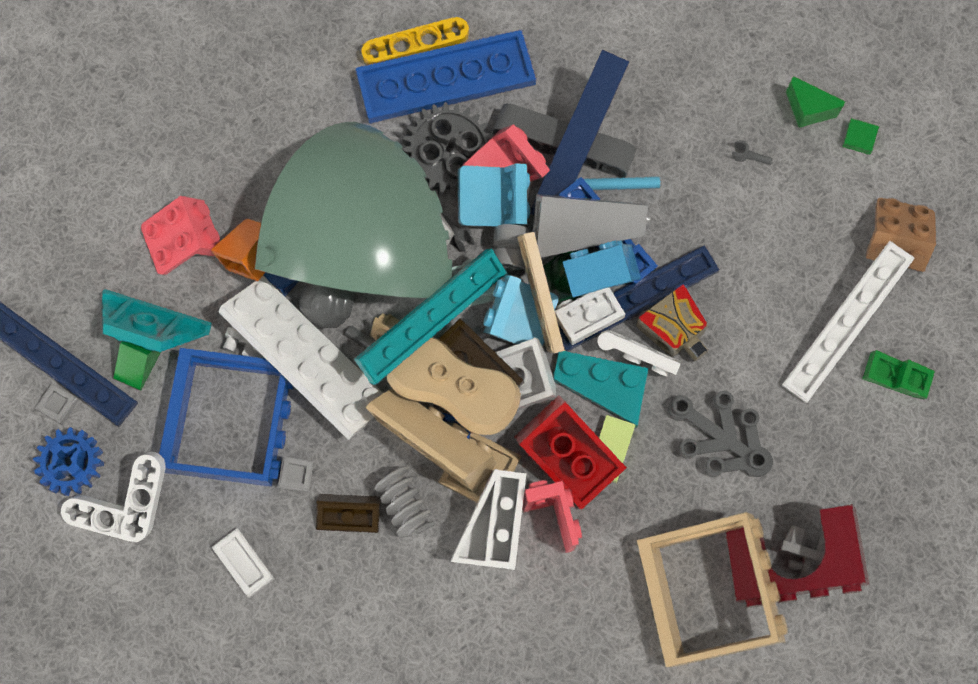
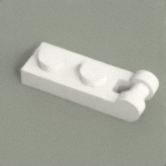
[597,330,681,377]

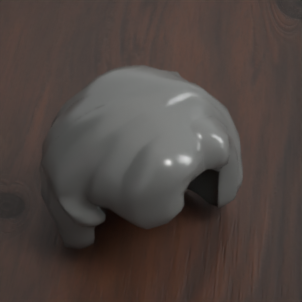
[298,283,358,328]

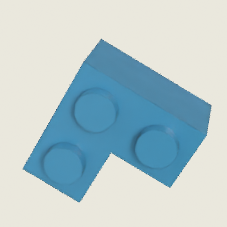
[563,240,641,297]

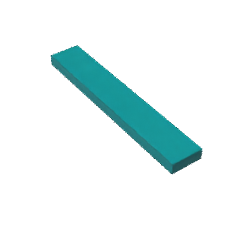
[354,248,507,385]

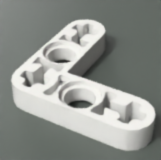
[61,452,165,542]

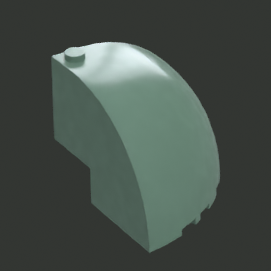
[255,122,452,298]

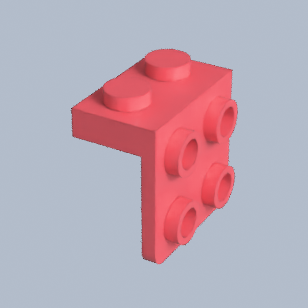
[462,124,550,182]
[141,196,220,275]
[522,480,582,553]

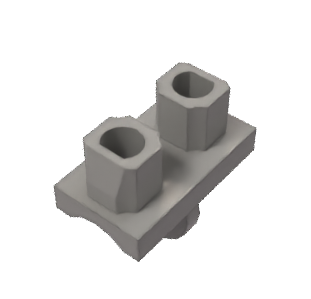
[777,526,825,579]

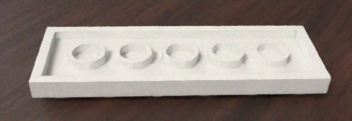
[218,276,383,440]

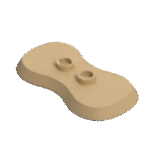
[387,337,521,435]

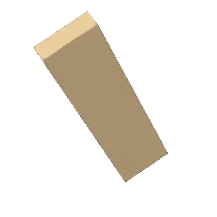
[517,232,565,353]

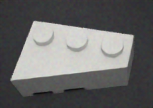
[451,470,526,570]

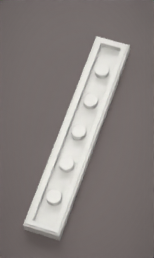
[782,241,915,403]

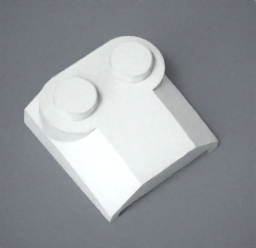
[496,338,556,410]

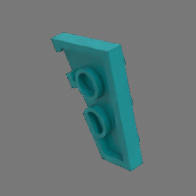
[553,351,648,428]

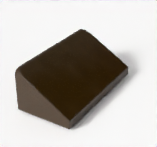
[316,494,381,533]

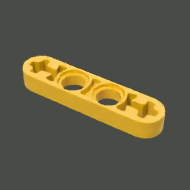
[362,17,469,65]

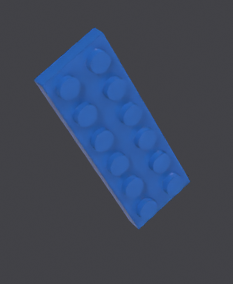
[356,30,536,124]

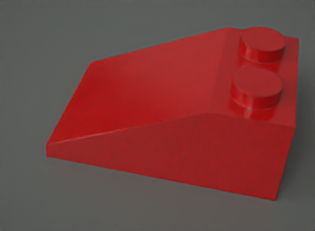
[514,395,627,510]

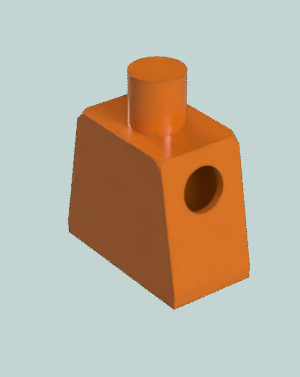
[211,219,265,282]

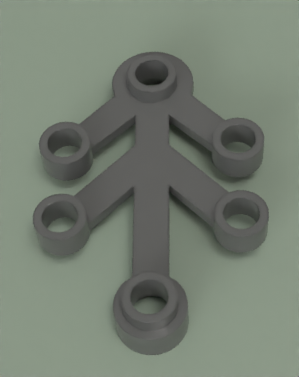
[668,391,773,477]

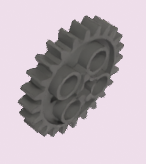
[402,103,494,197]

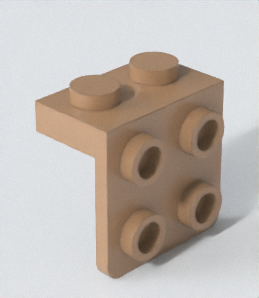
[866,198,936,272]

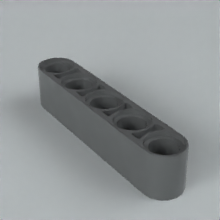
[492,104,636,178]

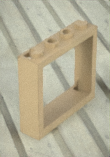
[637,512,788,667]

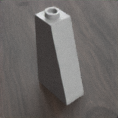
[533,194,651,257]

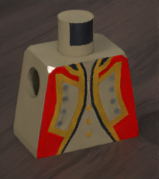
[636,285,708,362]

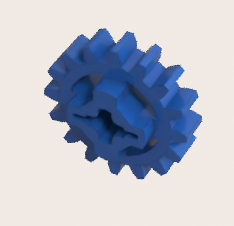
[33,427,104,496]

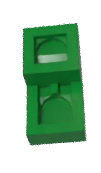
[862,350,935,400]

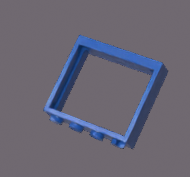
[159,348,294,487]

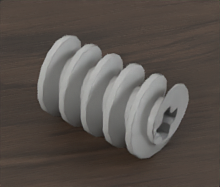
[375,467,436,537]

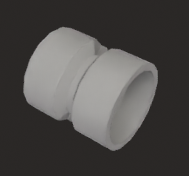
[493,224,532,277]

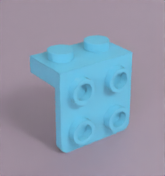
[458,163,530,227]
[483,275,558,346]

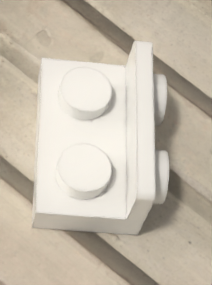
[555,288,625,345]

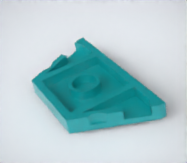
[102,289,212,352]

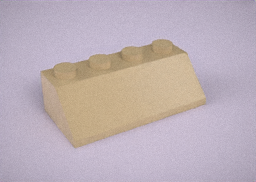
[366,388,496,493]

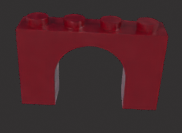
[726,504,870,608]

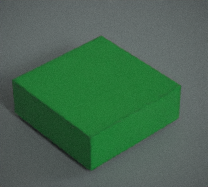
[842,118,879,155]

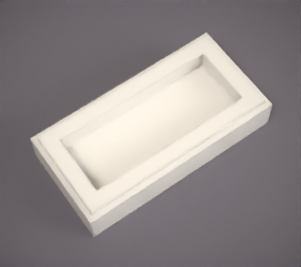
[212,528,274,598]

